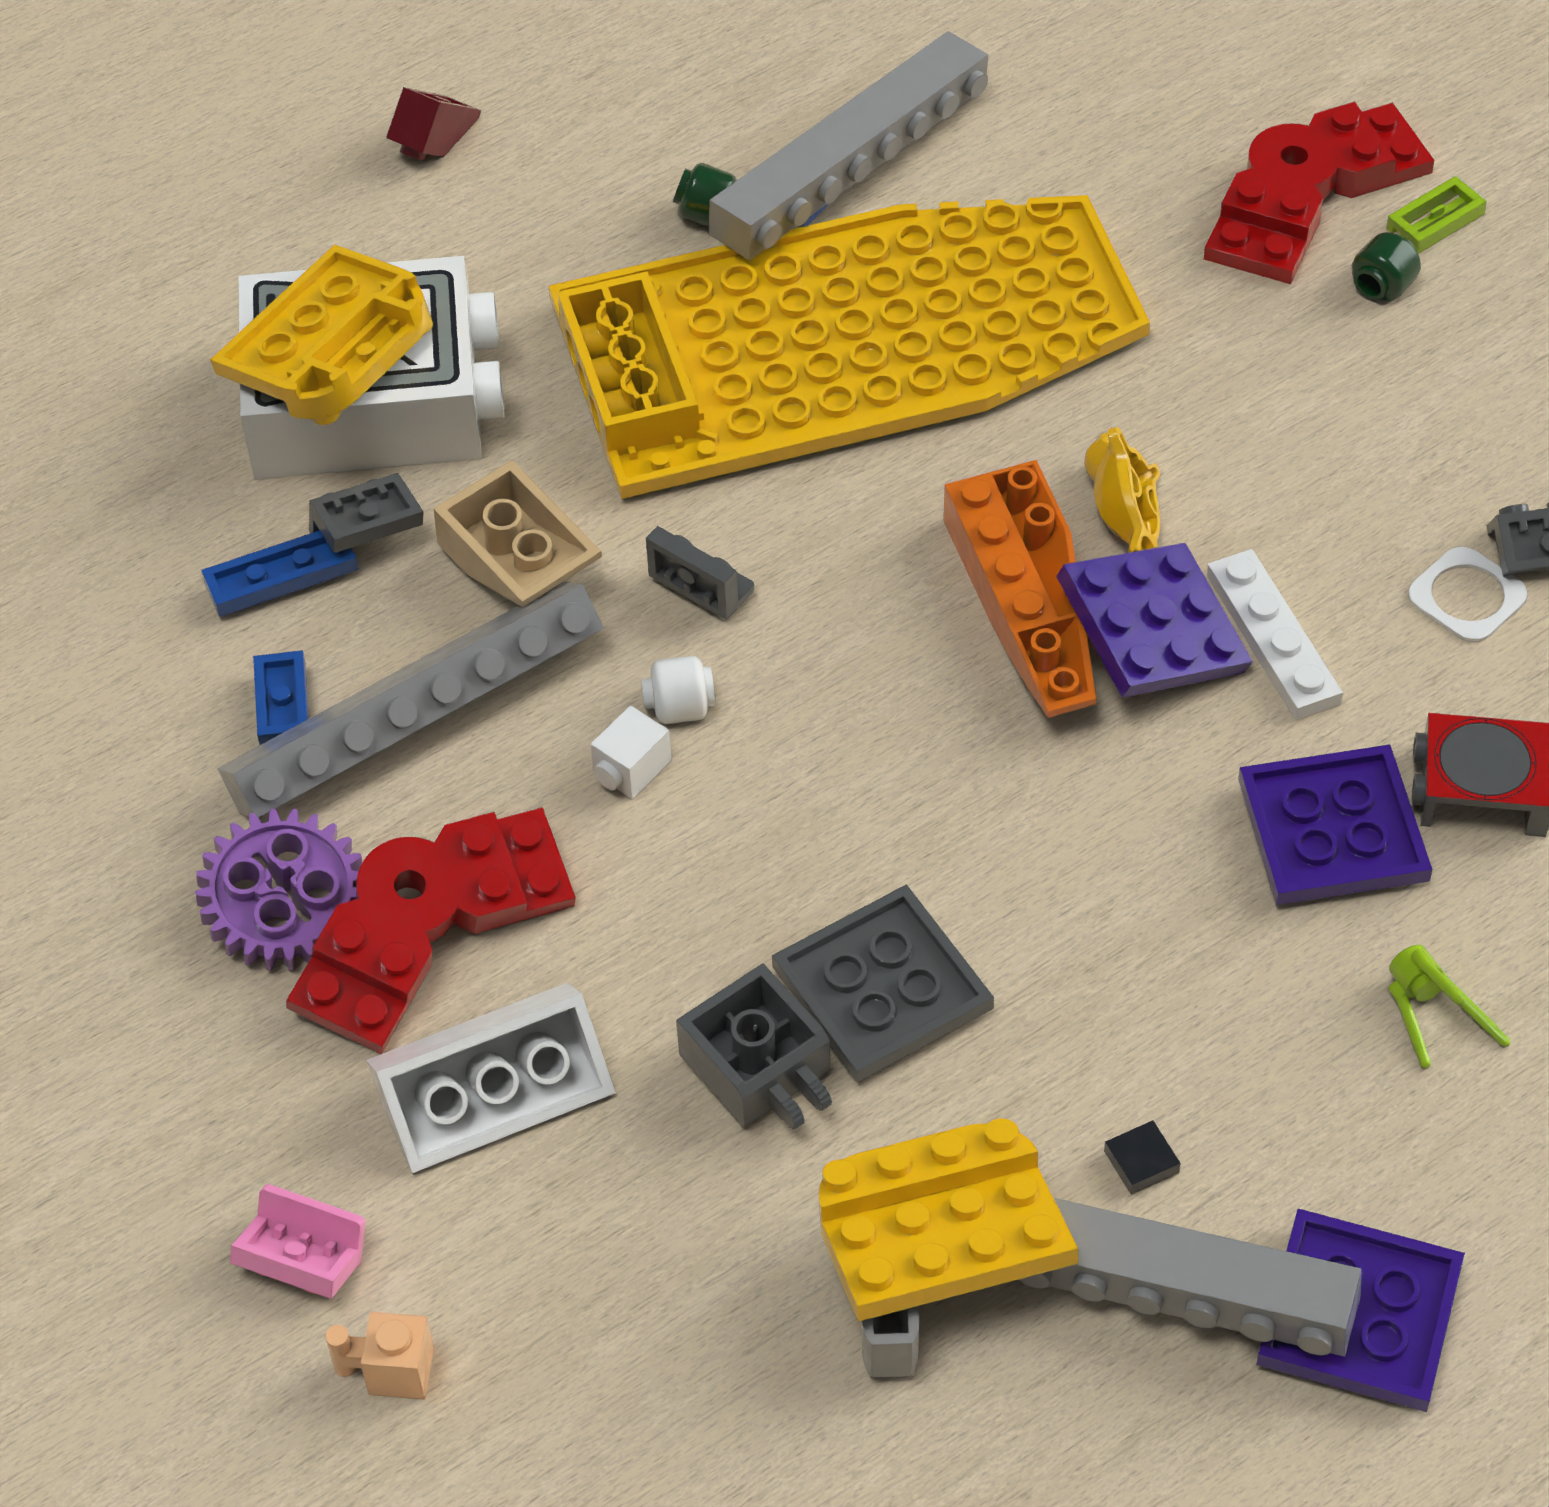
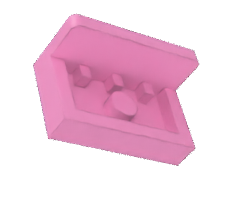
[230,1184,365,1299]

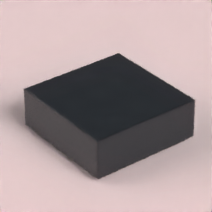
[1104,1120,1181,1194]

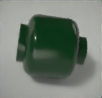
[673,163,737,228]
[1351,232,1421,301]

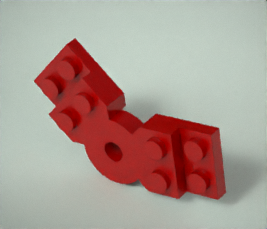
[1203,101,1435,284]
[286,807,576,1054]

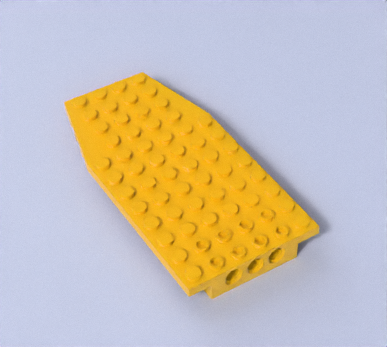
[548,195,1150,499]

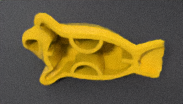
[1084,427,1160,553]

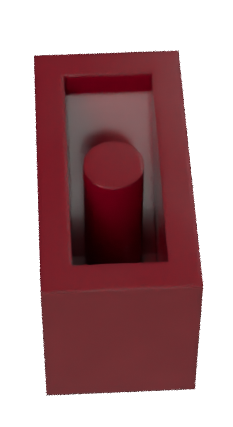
[386,87,481,161]

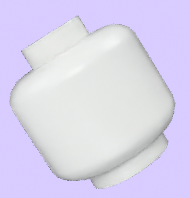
[641,656,715,724]

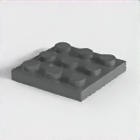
[772,884,994,1083]

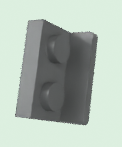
[309,473,424,553]
[1486,503,1549,576]
[646,526,754,620]

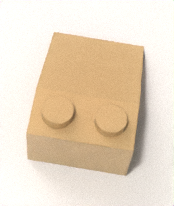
[433,460,602,607]

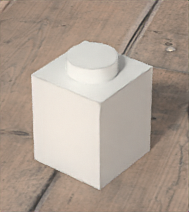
[590,705,672,800]

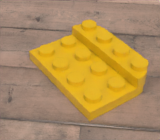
[210,244,433,425]
[819,1118,1078,1322]

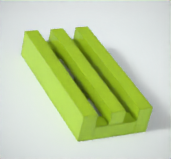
[1386,176,1487,254]

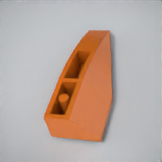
[943,460,1096,718]

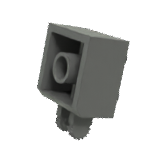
[676,963,832,1130]

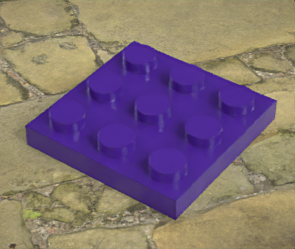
[1056,543,1253,698]
[1238,744,1433,905]
[1256,1208,1465,1412]

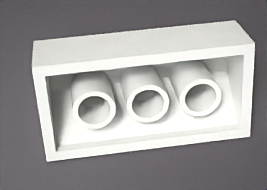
[366,982,616,1173]

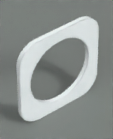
[1408,547,1527,642]

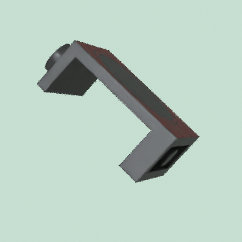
[1411,713,1549,837]

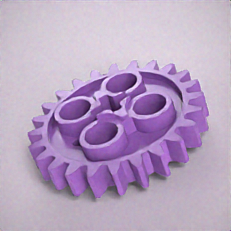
[195,808,362,971]

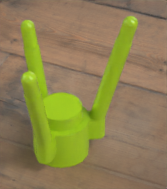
[1388,944,1510,1069]

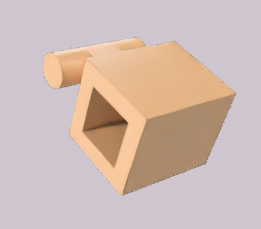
[325,1312,434,1400]

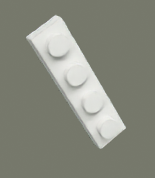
[1206,549,1343,720]

